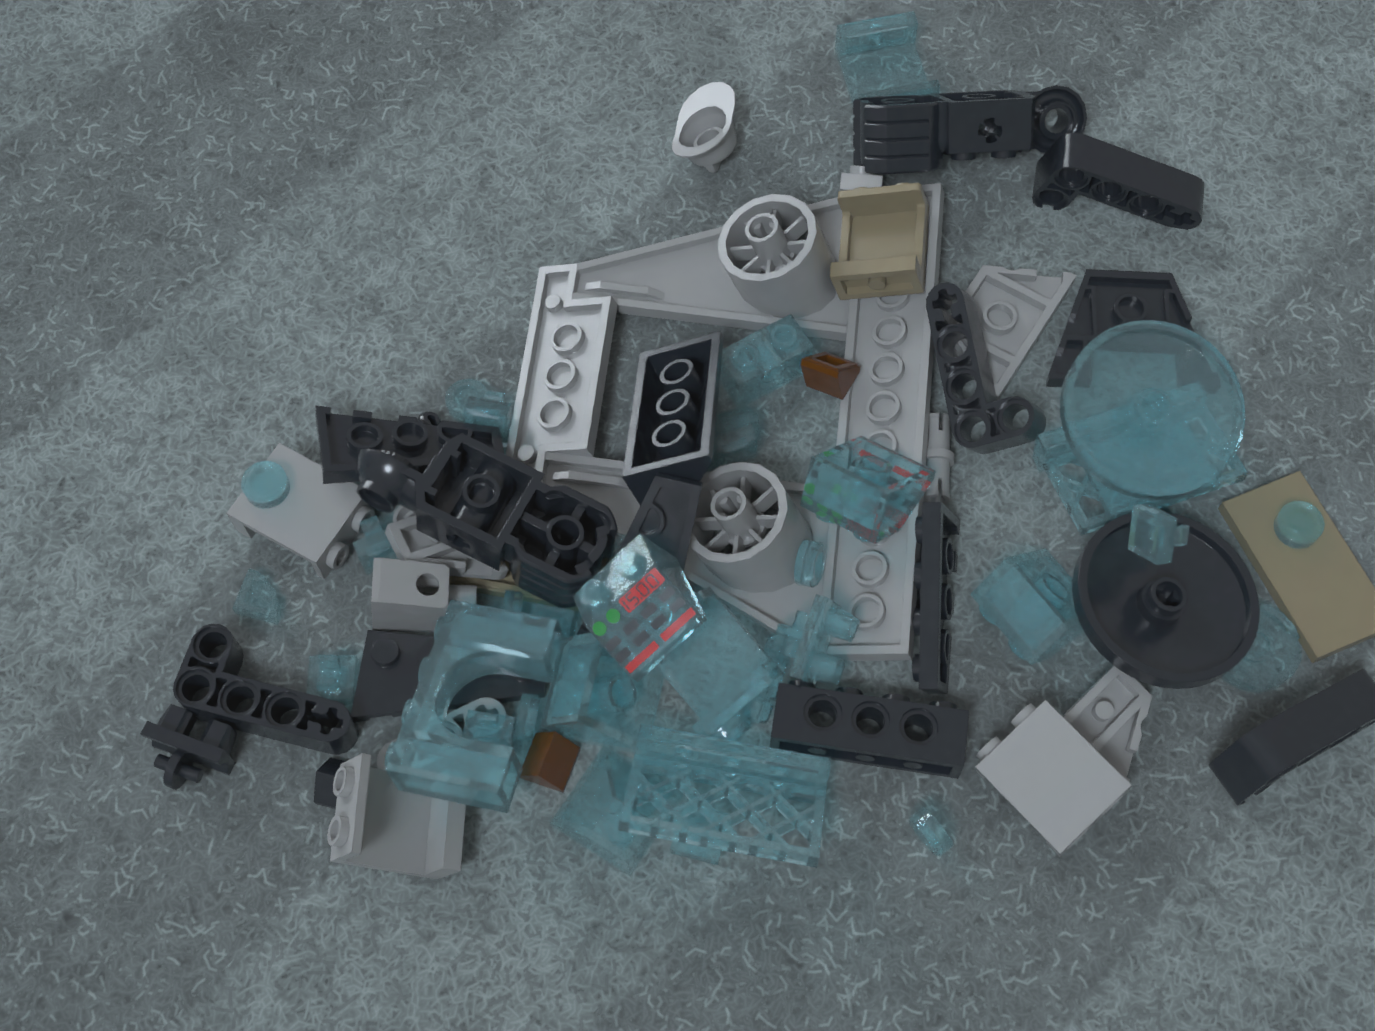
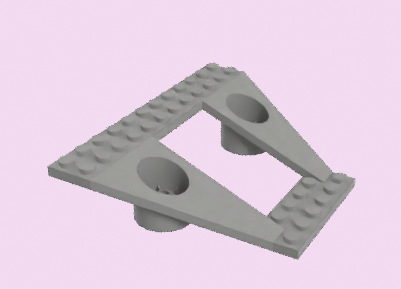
[506,183,945,661]

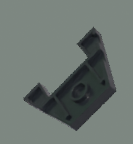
[1046,269,1221,395]

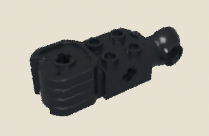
[853,85,1087,174]
[356,433,618,608]

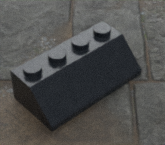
[622,331,724,505]

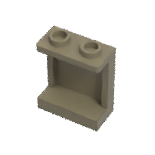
[830,183,929,300]

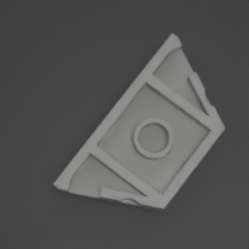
[950,265,1077,400]

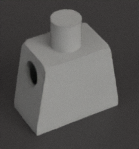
[371,557,477,631]

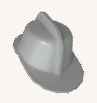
[672,82,737,173]

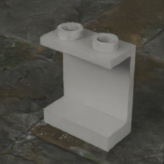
[226,443,375,579]
[975,700,1132,857]
[327,753,468,879]

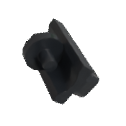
[140,704,237,790]

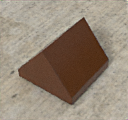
[800,352,861,400]
[519,731,580,793]

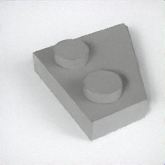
[1062,665,1152,782]

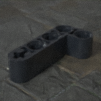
[1032,133,1205,230]
[926,282,1046,454]
[173,624,359,755]
[1208,669,1375,806]

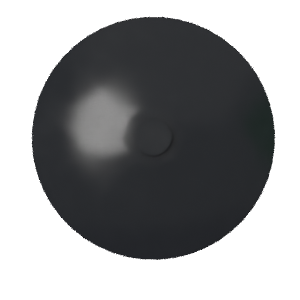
[1072,510,1260,689]

